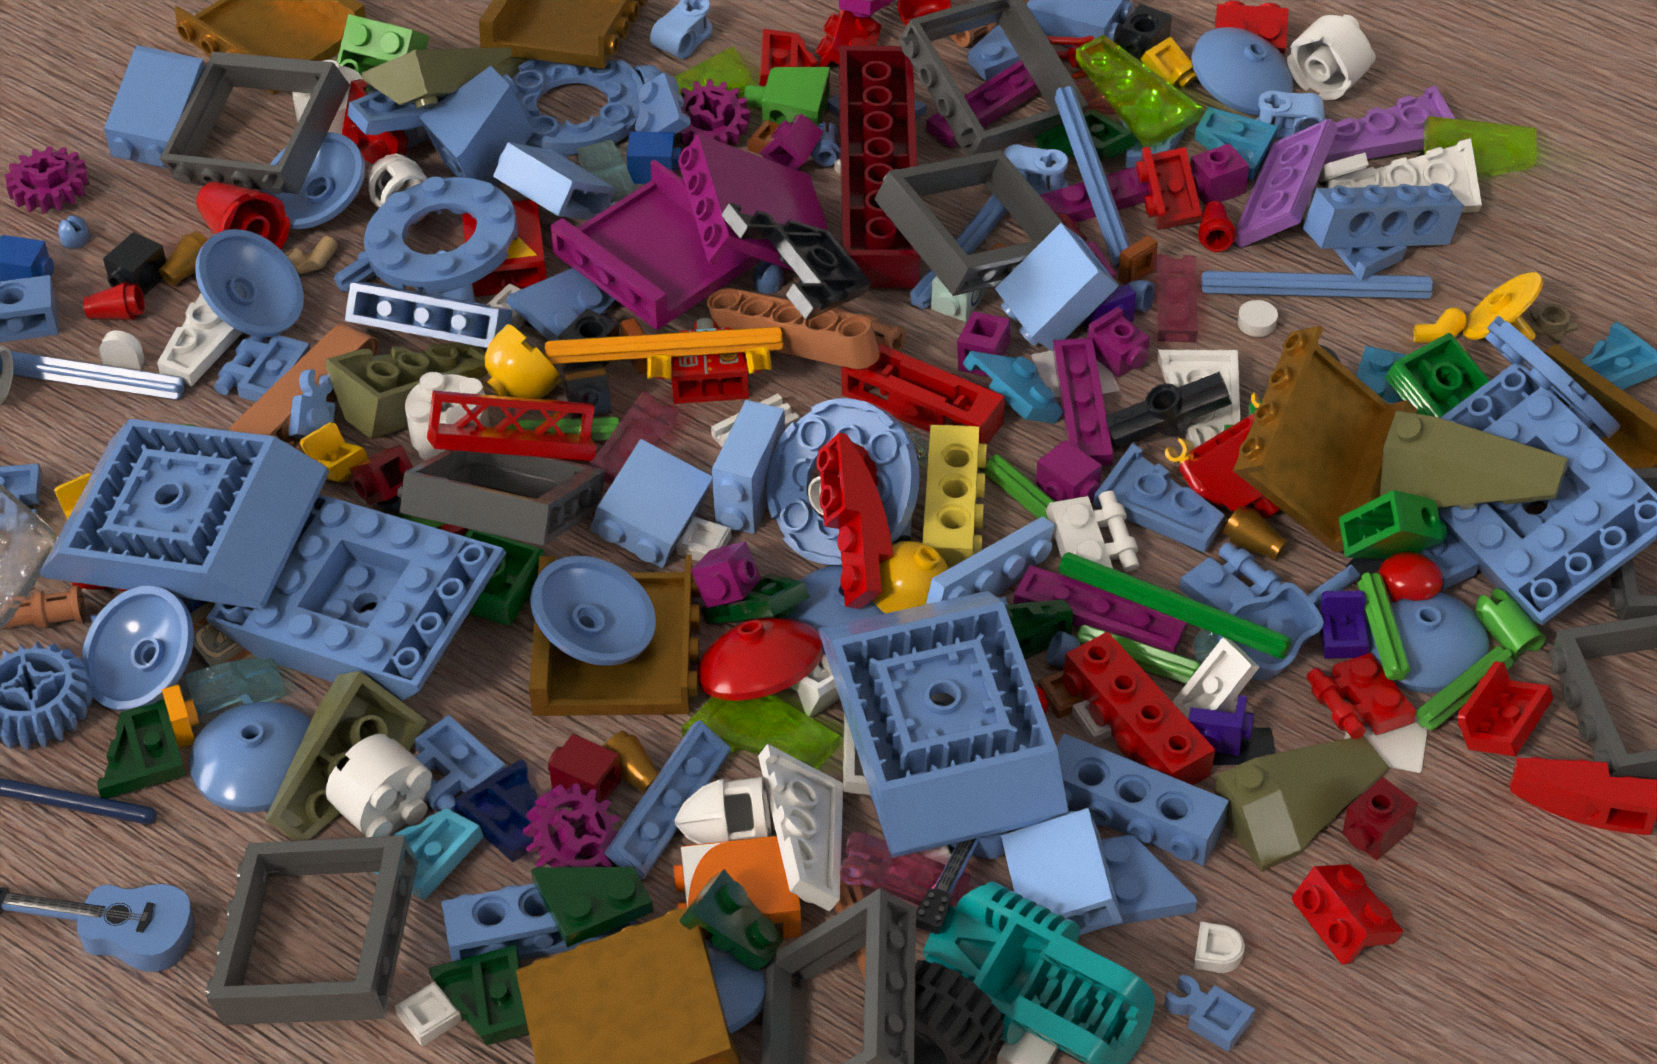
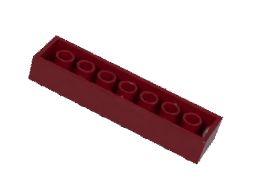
[839,46,921,288]

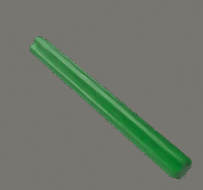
[1058,552,1292,659]

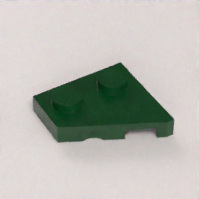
[1034,108,1135,161]
[701,573,810,624]
[531,867,654,948]
[429,945,529,1045]

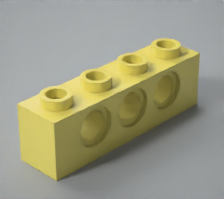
[922,424,987,568]

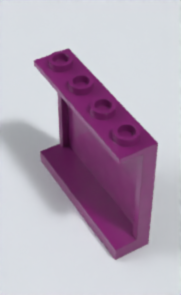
[678,134,829,271]
[551,160,760,330]

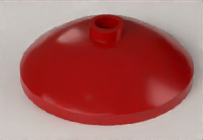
[697,618,824,701]

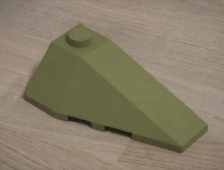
[361,47,513,109]
[325,343,488,439]
[1380,411,1569,510]
[265,671,427,841]
[1215,735,1389,872]

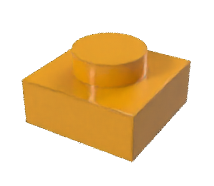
[162,684,199,748]

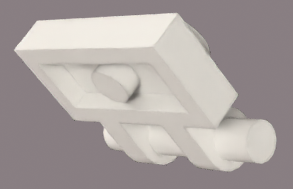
[1046,491,1140,580]

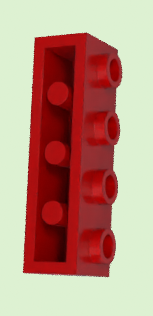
[1062,631,1215,785]

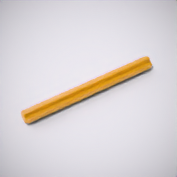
[545,327,783,365]

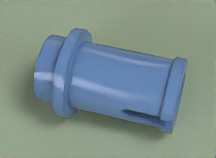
[811,122,840,167]

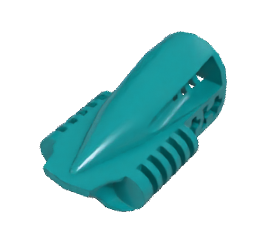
[923,881,1155,1064]

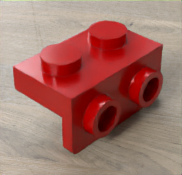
[1215,1,1289,54]
[815,10,882,67]
[1136,147,1202,230]
[1457,661,1554,757]
[1292,864,1404,965]

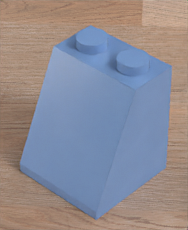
[104,45,205,168]
[419,66,533,187]

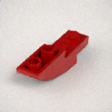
[817,432,893,609]
[1509,757,1657,835]

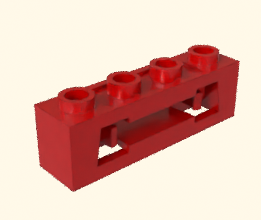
[841,343,1005,444]

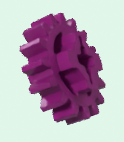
[675,79,750,145]
[5,146,89,213]
[523,783,620,867]

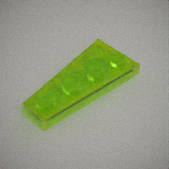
[1076,34,1202,148]

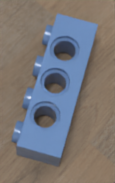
[1303,183,1464,249]
[0,275,59,342]
[345,282,513,348]
[1056,733,1229,866]
[441,866,636,962]

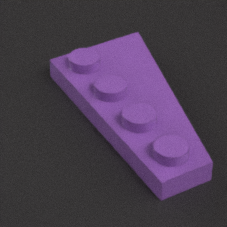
[1324,85,1463,165]

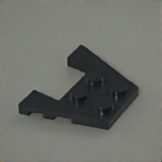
[721,203,872,320]

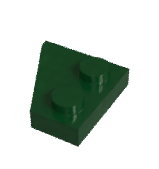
[1005,599,1073,660]
[97,700,186,799]
[679,869,784,971]

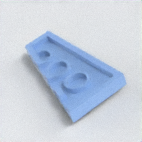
[926,516,1055,604]

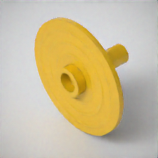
[1463,272,1543,341]

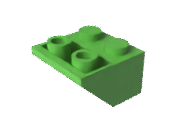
[337,14,429,92]

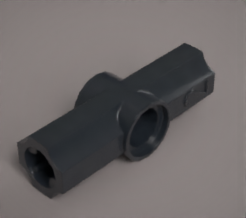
[1105,371,1232,448]

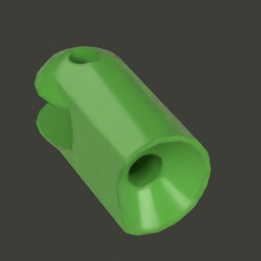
[1475,588,1547,662]

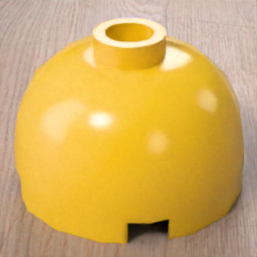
[485,324,562,399]
[872,541,949,613]

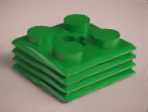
[1385,333,1490,418]
[464,529,544,625]

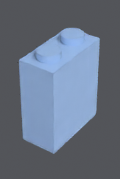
[493,142,617,220]
[995,223,1119,351]
[712,400,785,534]
[589,439,713,569]
[1001,808,1123,935]

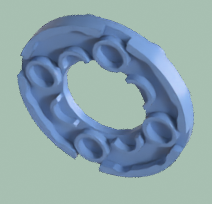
[512,59,643,157]
[364,176,518,293]
[1485,315,1621,439]
[766,398,920,566]

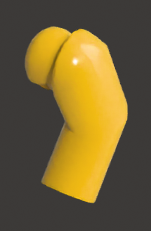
[1413,307,1467,343]

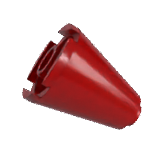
[196,181,291,250]

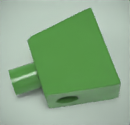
[744,67,830,126]

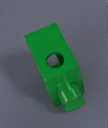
[1338,490,1447,559]

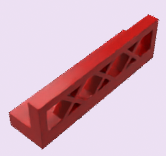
[427,390,597,461]

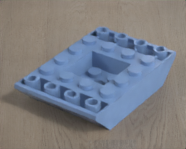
[1438,363,1657,625]
[39,419,329,609]
[206,494,506,701]
[819,591,1068,858]

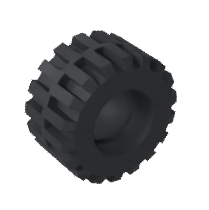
[914,960,1004,1064]

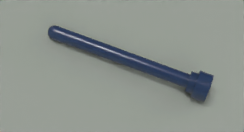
[0,778,157,825]

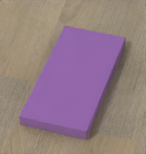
[1234,118,1338,248]

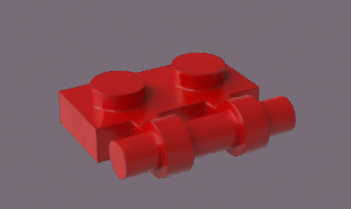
[1306,653,1416,740]

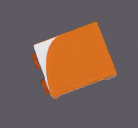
[673,836,802,938]

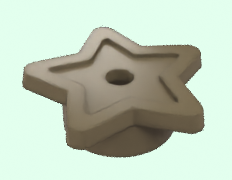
[1530,304,1579,344]

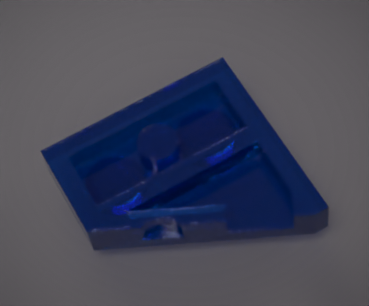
[455,759,538,863]

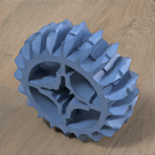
[0,641,93,751]

